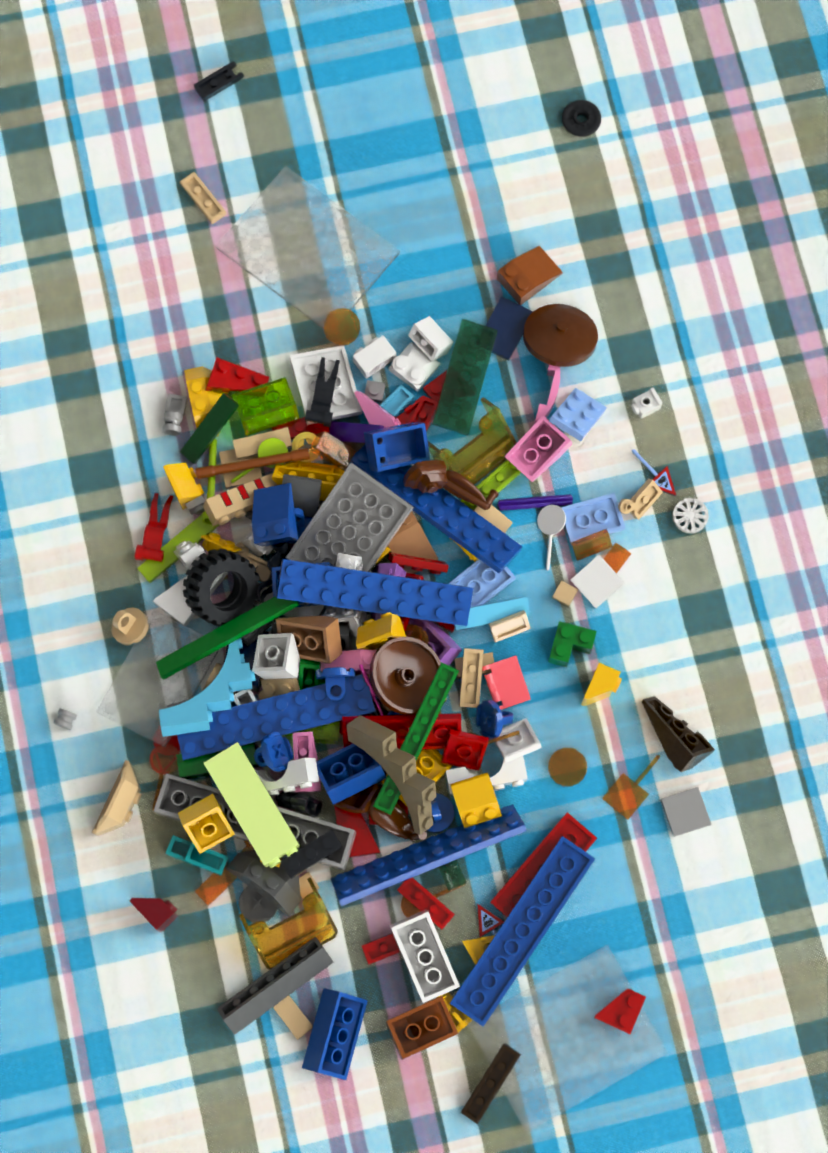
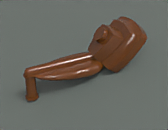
[403,460,499,510]
[334,783,427,841]

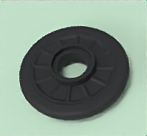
[562,100,601,137]

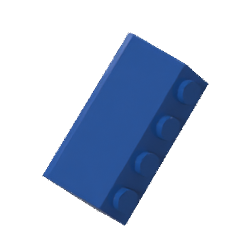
[302,988,368,1080]

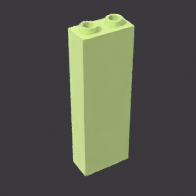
[204,742,301,868]

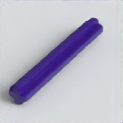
[498,494,573,511]

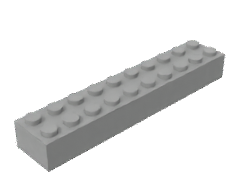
[154,773,356,871]

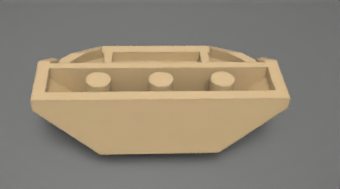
[92,760,142,836]

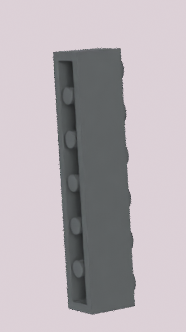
[217,937,334,1035]

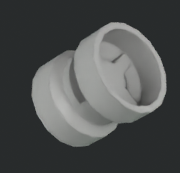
[162,412,183,436]

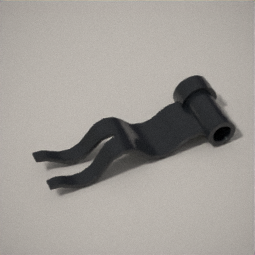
[305,357,340,427]
[257,542,290,603]

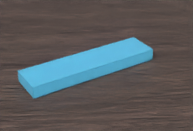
[454,596,530,630]

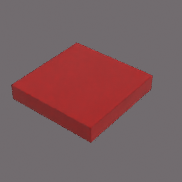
[441,729,489,771]

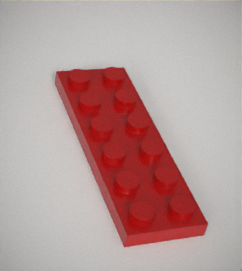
[342,713,461,749]
[490,812,597,917]

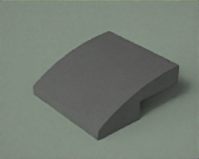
[282,474,322,518]

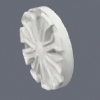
[672,498,709,534]

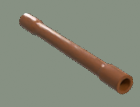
[195,448,310,479]

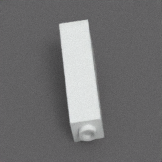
[153,572,228,628]

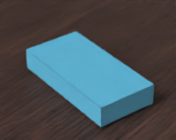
[380,384,415,417]

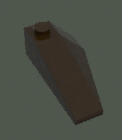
[642,696,715,772]

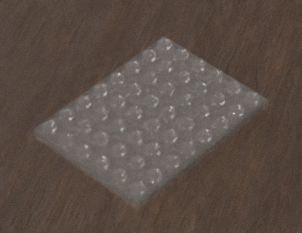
[216,166,400,334]
[467,945,668,1133]

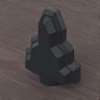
[275,791,322,818]

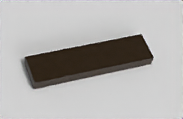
[460,1043,522,1124]

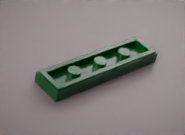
[180,393,240,464]

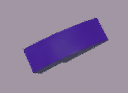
[329,421,384,443]

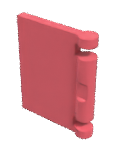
[482,655,531,710]

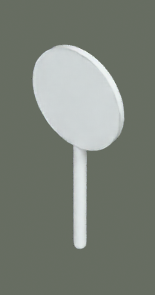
[537,505,566,571]

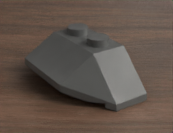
[226,850,301,916]

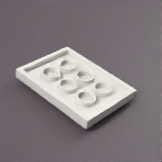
[289,345,362,425]

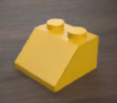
[163,463,204,510]
[356,612,406,650]
[581,663,622,706]
[450,772,502,828]
[178,794,235,854]

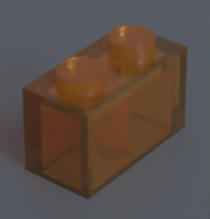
[309,431,356,469]

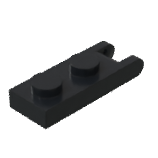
[194,61,245,101]

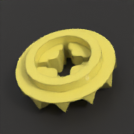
[292,432,322,462]

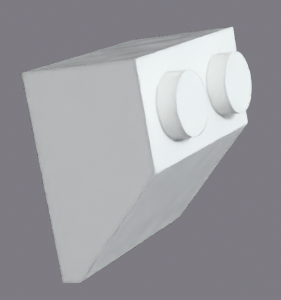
[252,633,300,679]

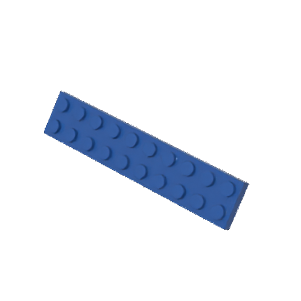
[349,444,522,573]
[276,559,474,626]
[177,674,375,761]
[330,804,527,906]
[450,836,595,1027]

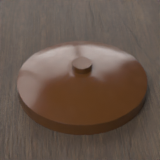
[523,304,598,367]
[370,637,441,715]

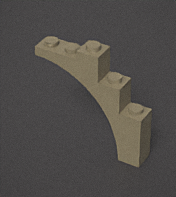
[347,715,436,835]

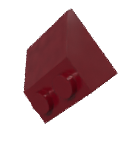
[129,898,178,933]

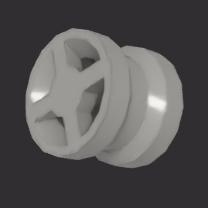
[53,708,77,730]

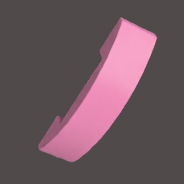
[535,365,560,423]

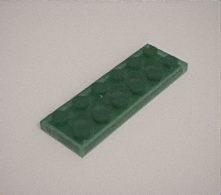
[432,319,498,436]

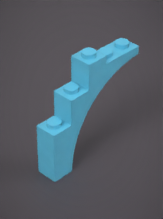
[159,638,256,737]

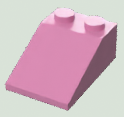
[504,415,572,482]

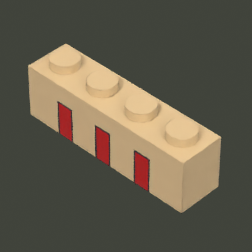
[203,473,277,526]

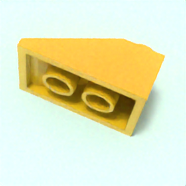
[382,749,453,806]

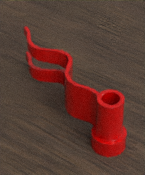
[135,493,174,562]

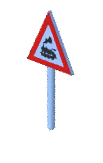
[632,449,676,496]
[477,904,505,937]

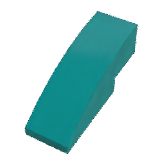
[165,835,228,875]

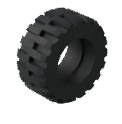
[183,549,260,626]

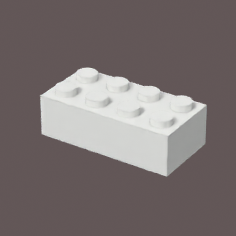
[389,910,460,1003]

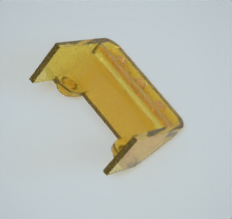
[428,397,517,484]
[239,877,338,970]

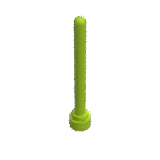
[202,438,217,524]

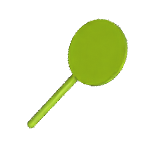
[231,438,288,483]

